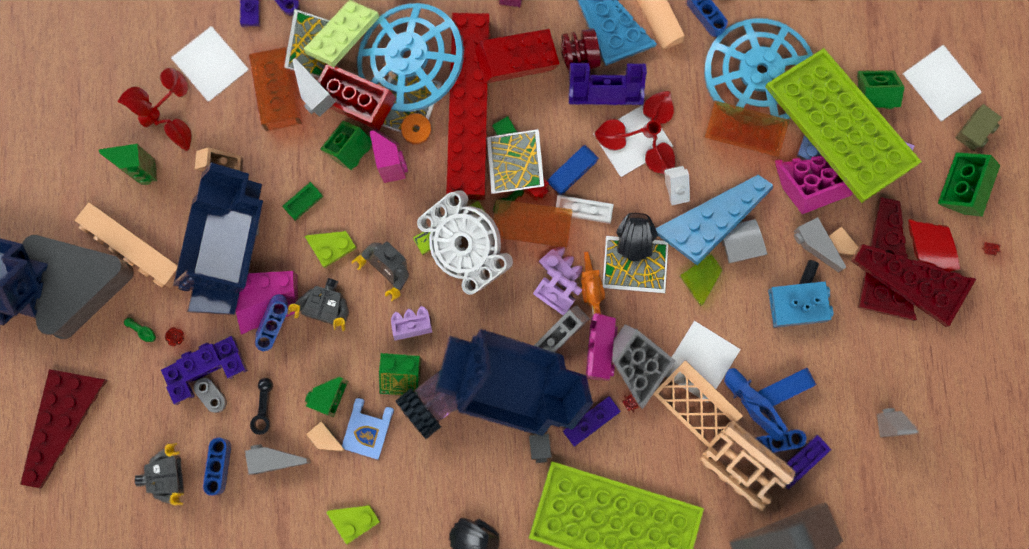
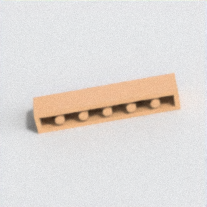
[74,202,178,288]

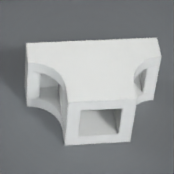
[665,166,690,206]

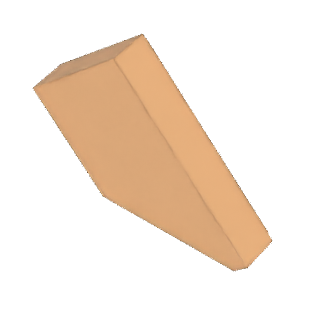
[829,227,859,255]
[306,421,345,451]

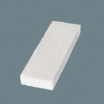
[554,195,614,224]

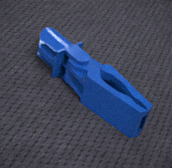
[724,368,788,441]

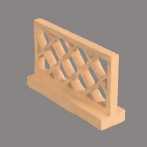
[653,360,743,447]

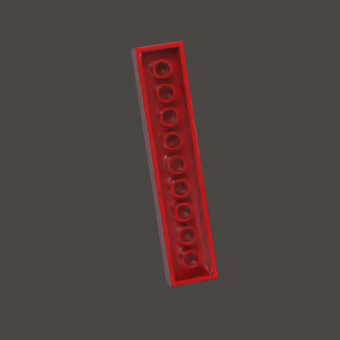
[446,13,490,200]

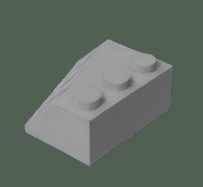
[612,324,676,409]

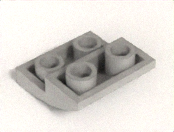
[721,219,767,264]

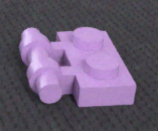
[533,267,583,316]

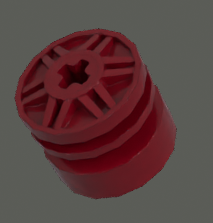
[561,28,601,72]

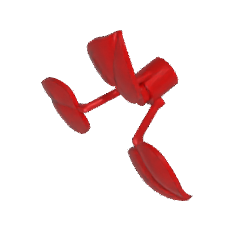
[118,68,192,151]
[595,91,675,174]

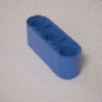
[686,0,728,37]
[547,145,599,195]
[255,294,288,351]
[758,367,817,406]
[755,430,806,453]
[203,438,231,495]

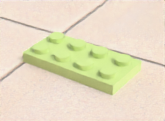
[304,0,379,67]

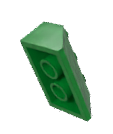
[98,144,157,185]
[938,153,1001,217]

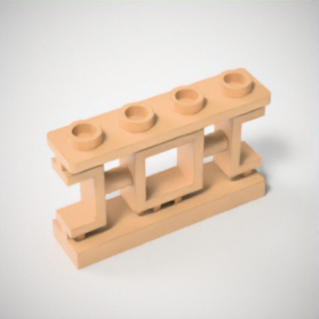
[700,420,796,511]

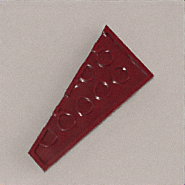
[858,197,917,321]
[851,244,976,327]
[20,369,108,488]

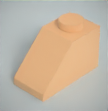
[195,148,241,171]

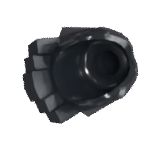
[616,213,658,262]
[449,518,500,549]

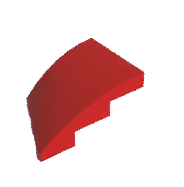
[908,219,960,272]

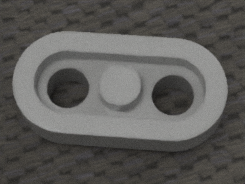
[194,378,227,413]

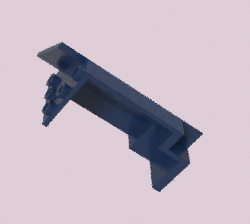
[173,163,263,315]
[0,238,48,326]
[435,329,593,436]

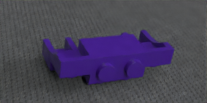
[568,63,647,105]
[161,336,248,405]

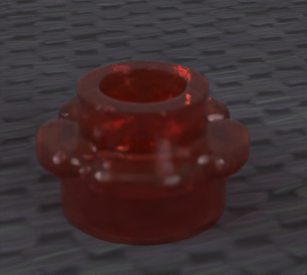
[981,242,1001,256]
[165,327,184,346]
[622,394,639,412]

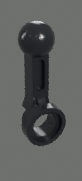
[250,378,273,435]

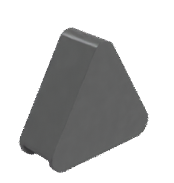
[22,235,134,339]
[729,503,843,549]

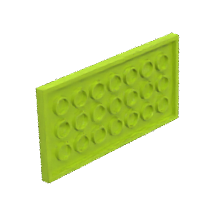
[765,48,922,203]
[529,461,704,549]

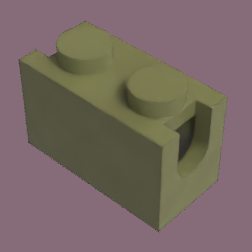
[955,104,1002,151]

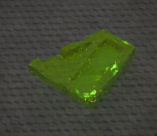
[679,254,722,306]

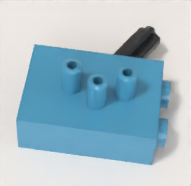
[768,260,833,328]

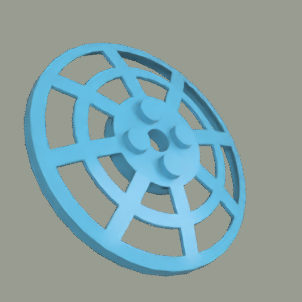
[357,3,464,112]
[704,18,813,126]

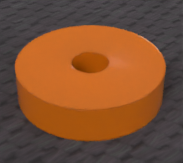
[401,114,431,145]

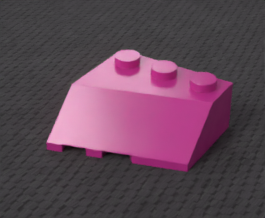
[370,130,408,183]
[775,156,853,214]
[236,271,298,335]
[586,313,618,381]

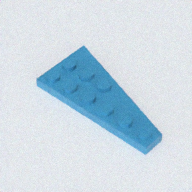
[577,0,657,66]
[656,175,773,265]

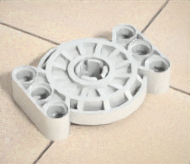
[417,191,513,295]

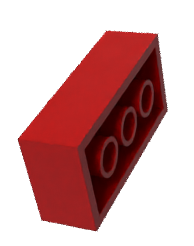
[475,29,560,84]
[318,64,397,131]

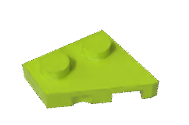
[305,231,357,268]
[326,505,380,545]

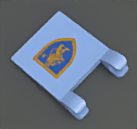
[342,398,394,460]

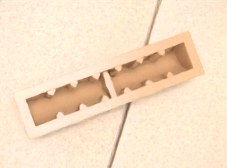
[637,0,685,51]

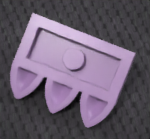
[539,247,582,290]
[391,306,432,341]

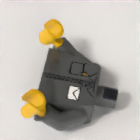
[351,241,409,301]
[287,278,349,331]
[135,443,184,505]

